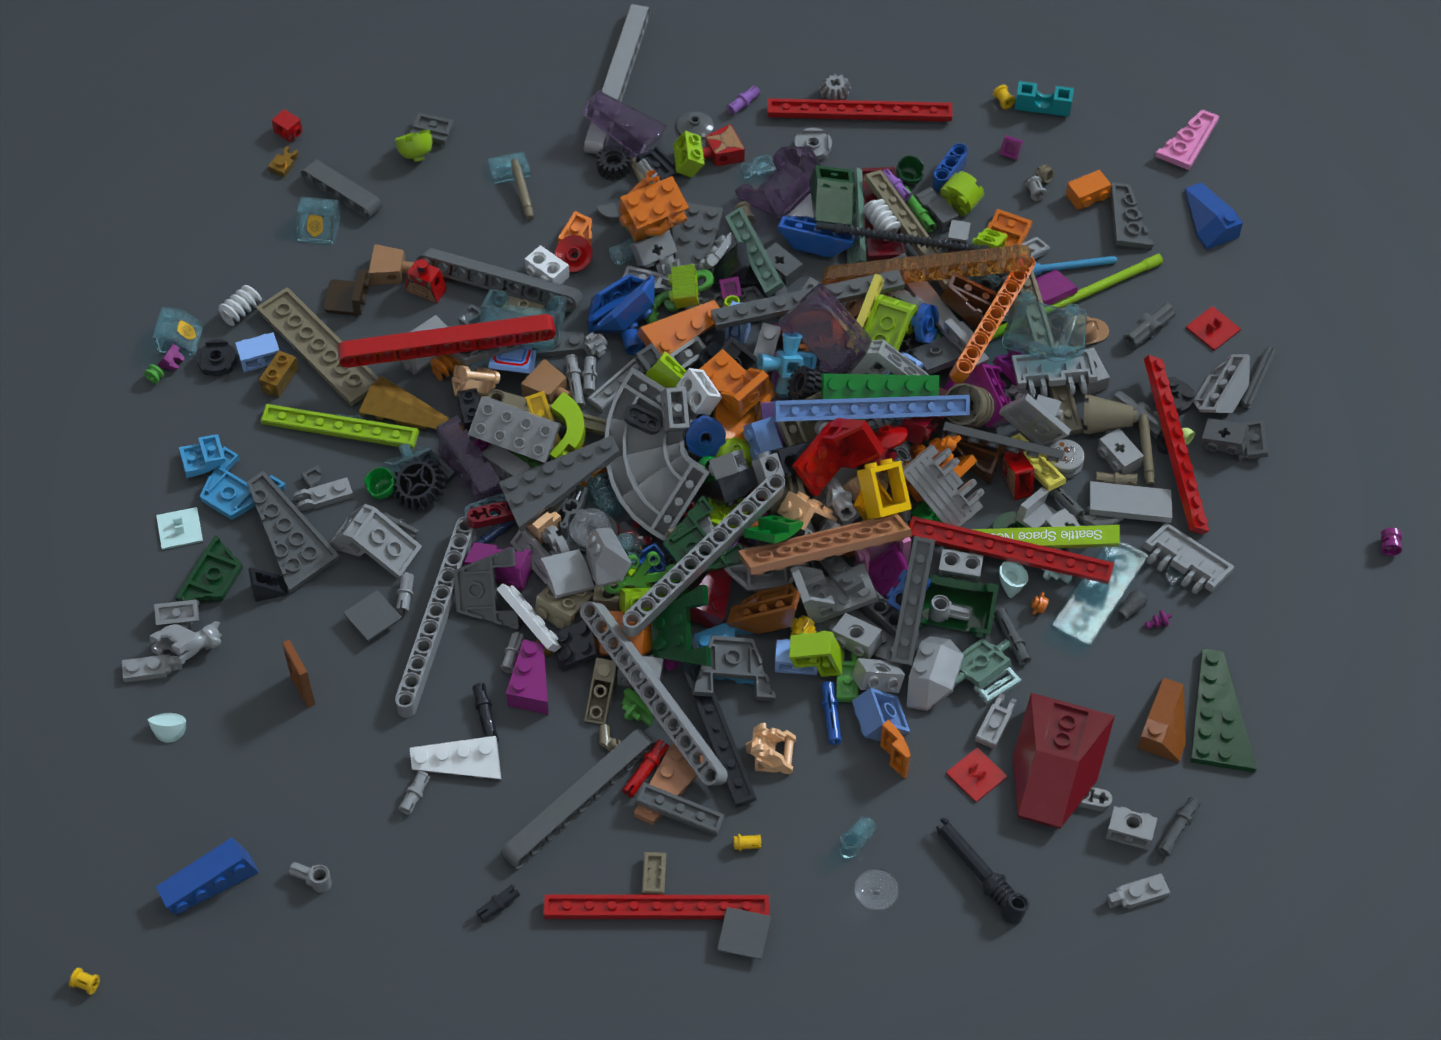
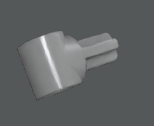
[929,595,970,622]
[289,862,332,893]

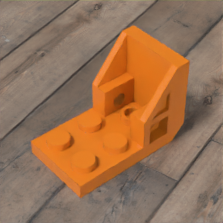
[700,349,770,419]

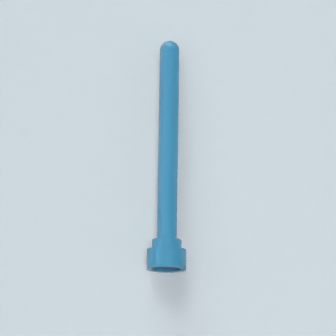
[1033,256,1117,277]

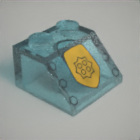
[296,197,341,244]
[152,307,204,356]

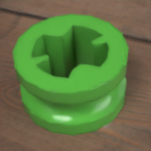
[144,364,164,384]

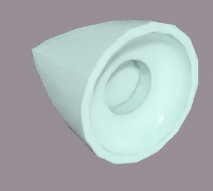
[999,561,1028,598]
[147,713,186,743]

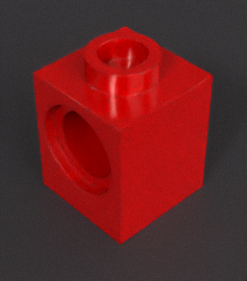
[272,109,303,142]

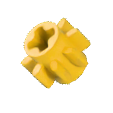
[790,615,816,635]

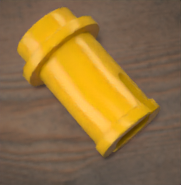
[733,834,761,851]

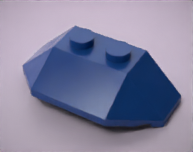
[778,216,856,258]
[588,274,645,333]
[594,274,655,334]

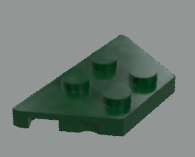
[176,535,243,602]

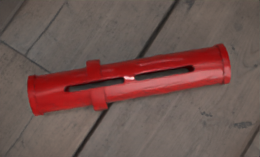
[622,739,669,798]

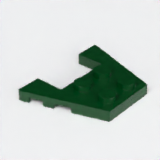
[663,496,744,574]
[651,585,711,667]

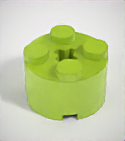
[940,171,984,217]

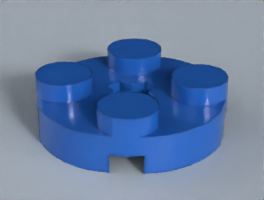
[911,303,939,343]
[685,415,726,457]

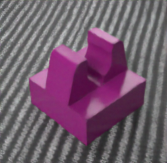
[999,135,1023,160]
[719,277,742,299]
[157,344,184,371]

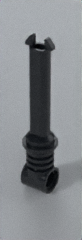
[936,818,1030,924]

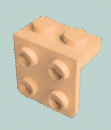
[777,491,839,530]

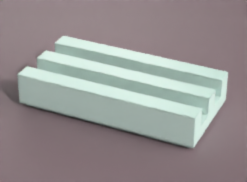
[974,667,1021,705]

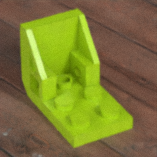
[854,294,919,356]

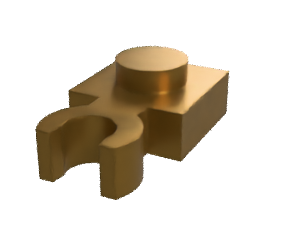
[268,146,299,178]

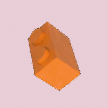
[1065,169,1112,210]

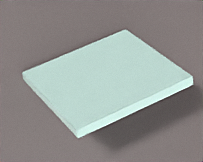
[156,507,203,550]

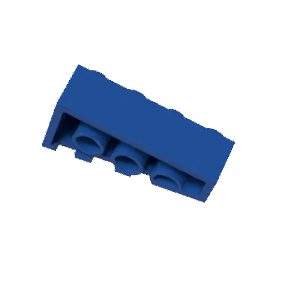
[156,838,259,915]

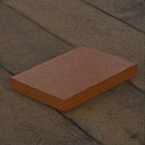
[282,639,315,708]

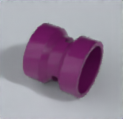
[1381,528,1402,556]

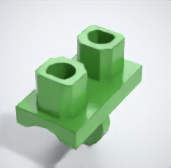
[621,688,655,727]

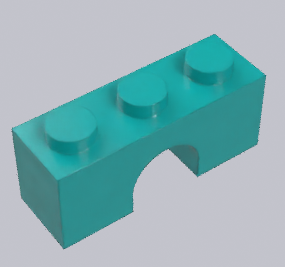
[1015,81,1074,117]

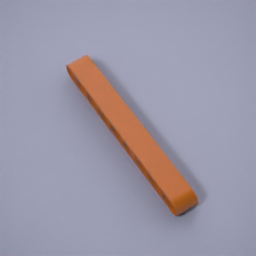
[950,254,1036,384]

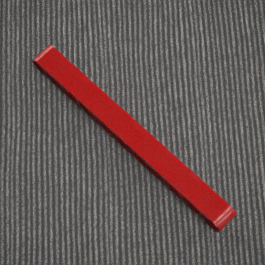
[337,314,556,368]

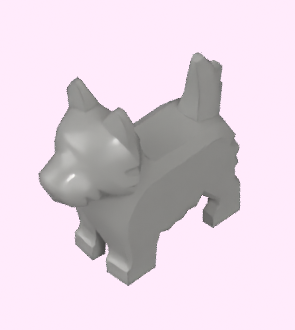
[149,621,222,665]

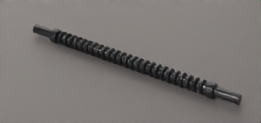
[816,222,1008,258]

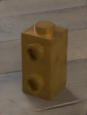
[259,351,299,398]

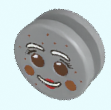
[1049,439,1084,479]

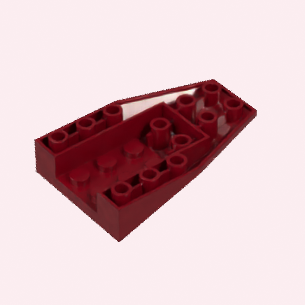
[1012,693,1115,829]

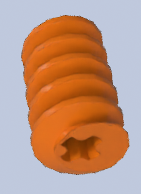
[430,354,468,381]

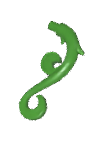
[646,269,714,324]

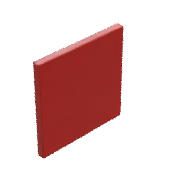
[1186,306,1241,351]
[946,747,1007,803]

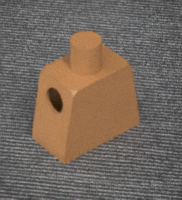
[368,244,414,285]
[521,359,571,405]

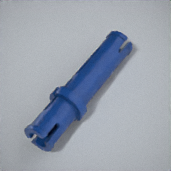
[821,682,842,745]

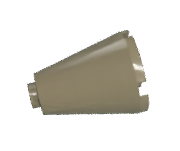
[1083,394,1137,435]

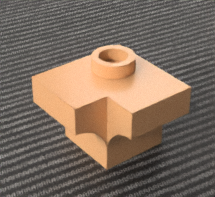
[526,512,561,544]

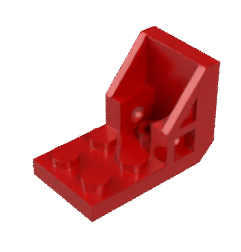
[792,418,885,496]

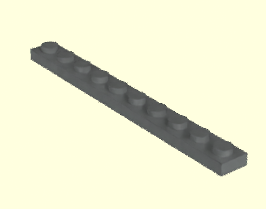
[711,269,905,330]

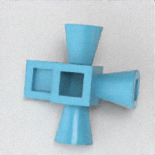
[757,332,817,394]

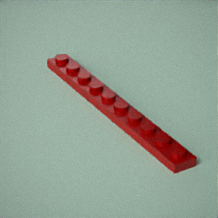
[768,98,952,122]
[1143,355,1209,535]
[909,516,1114,584]
[544,894,769,919]

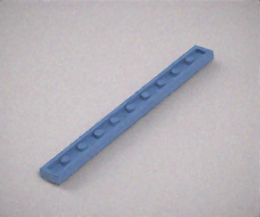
[773,395,970,422]

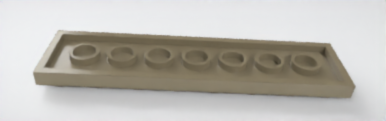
[256,287,379,406]

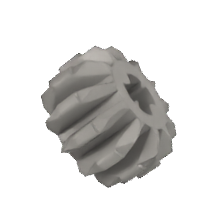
[819,74,851,100]

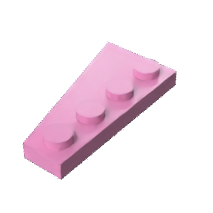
[1155,110,1219,170]

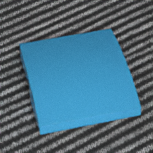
[179,434,226,478]

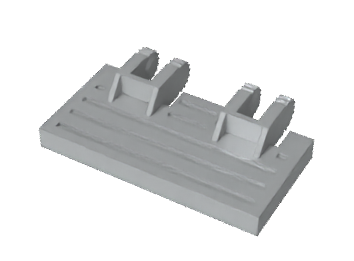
[1011,349,1097,398]
[903,444,985,527]
[1143,523,1235,594]

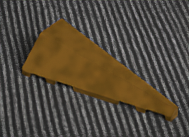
[359,376,465,437]

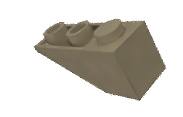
[584,658,618,725]

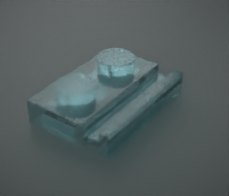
[488,151,531,183]

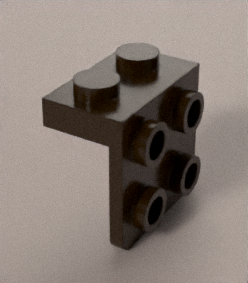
[324,270,371,315]

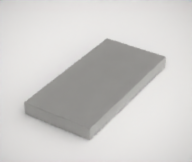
[1089,481,1172,523]

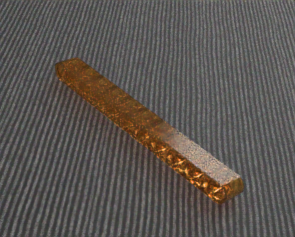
[821,245,1031,285]

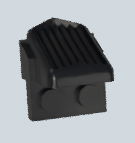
[711,242,761,289]

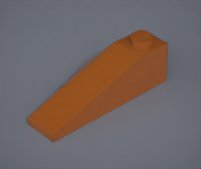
[1138,677,1186,763]

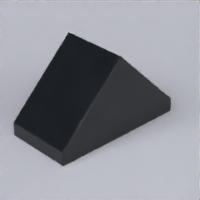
[248,567,287,602]

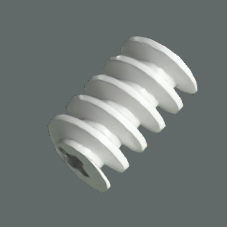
[863,199,901,241]
[218,285,263,326]

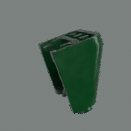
[919,574,999,639]

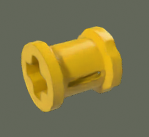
[993,85,1016,109]
[69,967,100,995]

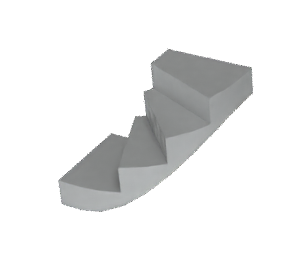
[604,368,710,542]

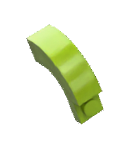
[550,392,586,460]

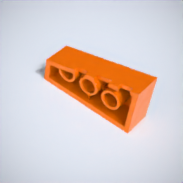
[637,300,720,355]

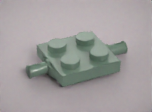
[955,638,1011,688]

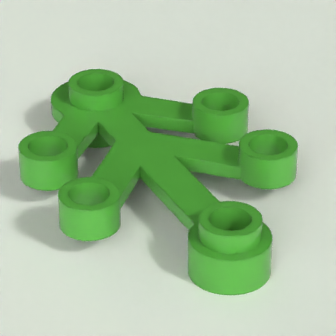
[603,551,679,594]

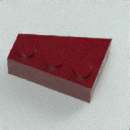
[902,387,948,445]

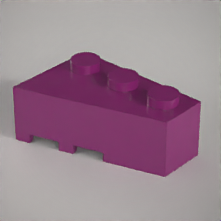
[965,363,1011,429]
[464,542,533,592]
[506,639,549,715]

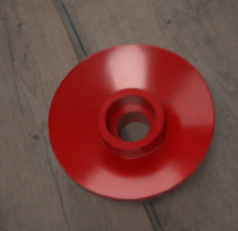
[555,235,593,273]
[874,425,908,450]

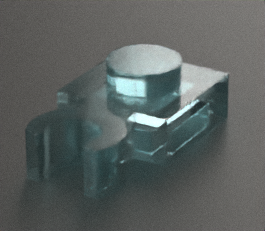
[741,153,776,178]

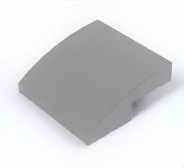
[540,549,594,598]

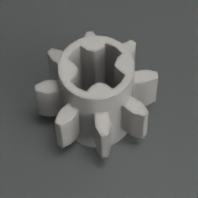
[656,255,681,276]
[583,332,608,358]

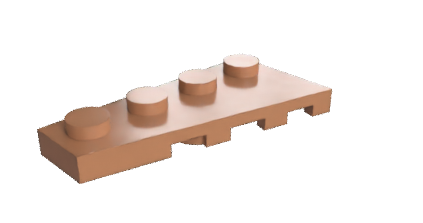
[633,743,703,825]

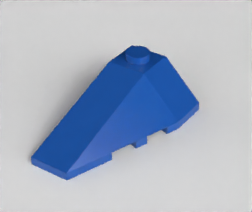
[1185,182,1243,250]

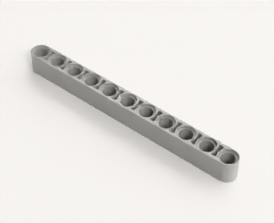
[584,4,650,155]
[622,473,785,637]
[395,517,476,718]
[580,601,728,786]

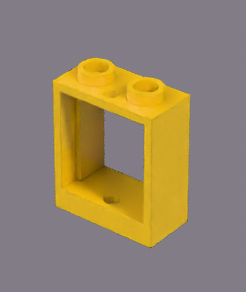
[857,458,912,519]

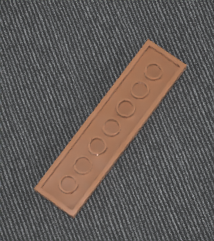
[738,513,912,575]

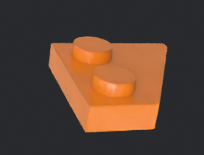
[557,211,592,244]

